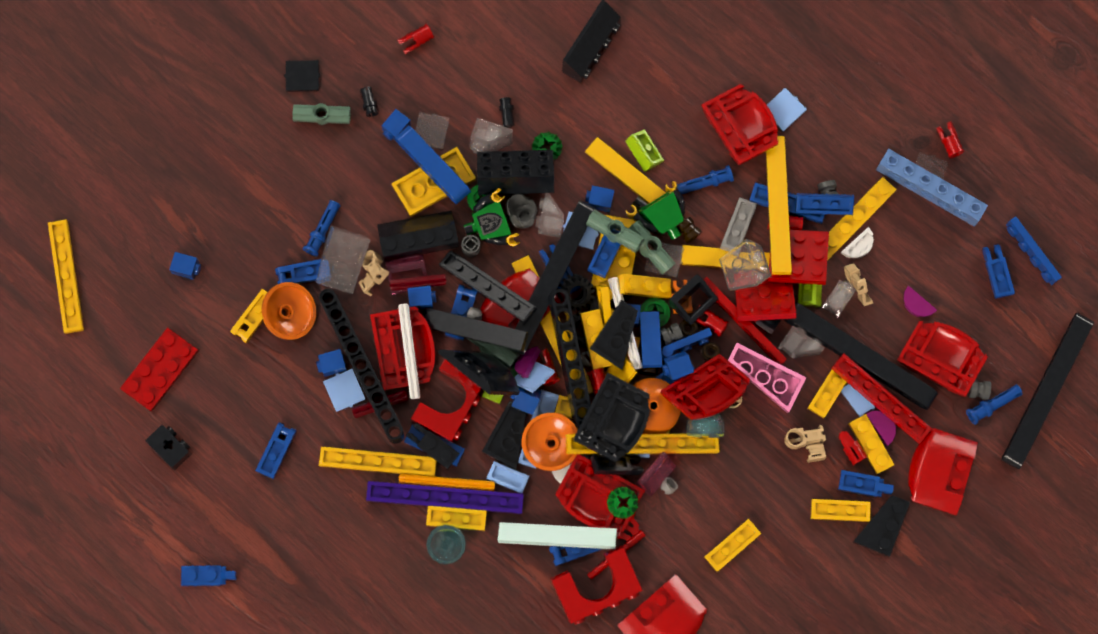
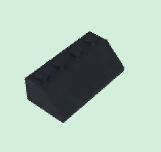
[562,0,621,83]
[377,210,459,262]

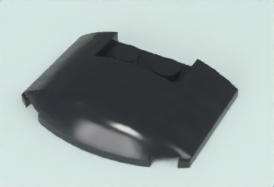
[438,350,520,395]
[573,372,650,462]

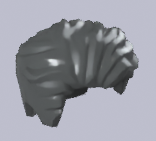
[506,194,538,229]

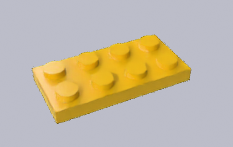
[391,147,476,217]
[591,215,636,289]

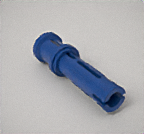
[676,165,734,195]
[302,200,341,257]
[966,384,1023,425]

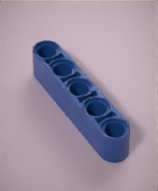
[394,125,471,205]

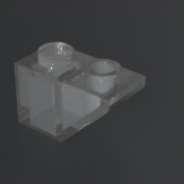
[535,193,564,238]
[822,280,856,317]
[778,326,824,359]

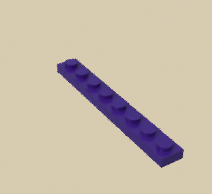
[366,481,524,514]

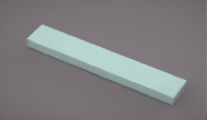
[498,522,617,549]

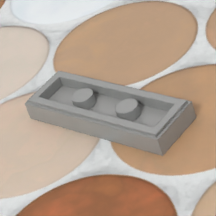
[720,197,757,255]

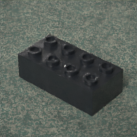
[477,150,554,195]

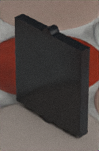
[284,60,321,92]

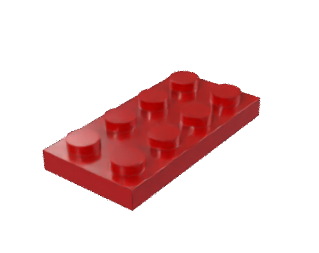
[120,327,199,412]

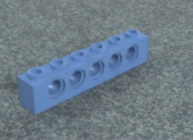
[876,148,988,226]

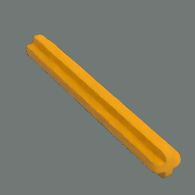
[399,474,495,491]

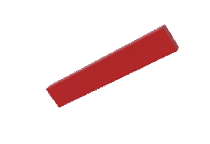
[703,277,787,365]
[831,353,932,444]

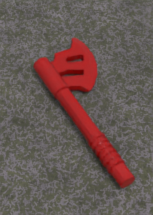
[587,511,646,580]

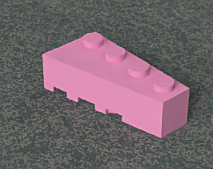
[728,343,806,413]

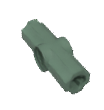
[293,103,351,125]
[586,210,644,253]
[628,220,676,275]
[467,338,520,369]

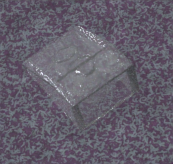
[316,225,370,294]

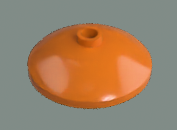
[261,282,316,340]
[633,378,681,434]
[522,413,578,471]

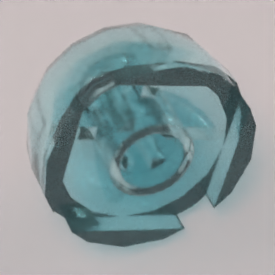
[686,414,725,438]
[426,525,466,565]

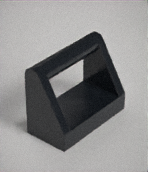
[669,274,718,325]

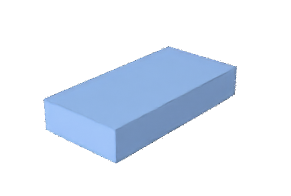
[486,461,530,494]

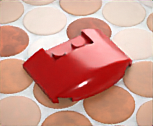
[701,84,779,165]
[480,268,560,329]
[370,306,435,390]
[897,321,988,397]
[660,354,750,420]
[908,428,978,516]
[555,454,645,532]
[617,574,707,634]

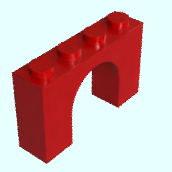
[411,359,483,443]
[550,546,643,625]

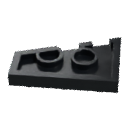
[589,300,638,370]
[482,401,526,470]
[853,495,910,557]

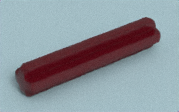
[390,274,447,291]
[352,390,408,418]

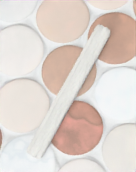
[608,277,642,370]
[398,304,421,399]

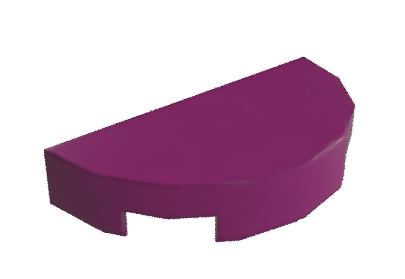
[903,285,937,317]
[514,346,540,378]
[866,411,896,446]

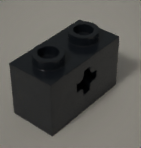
[145,425,192,471]

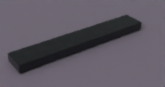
[439,250,537,324]
[423,308,529,352]

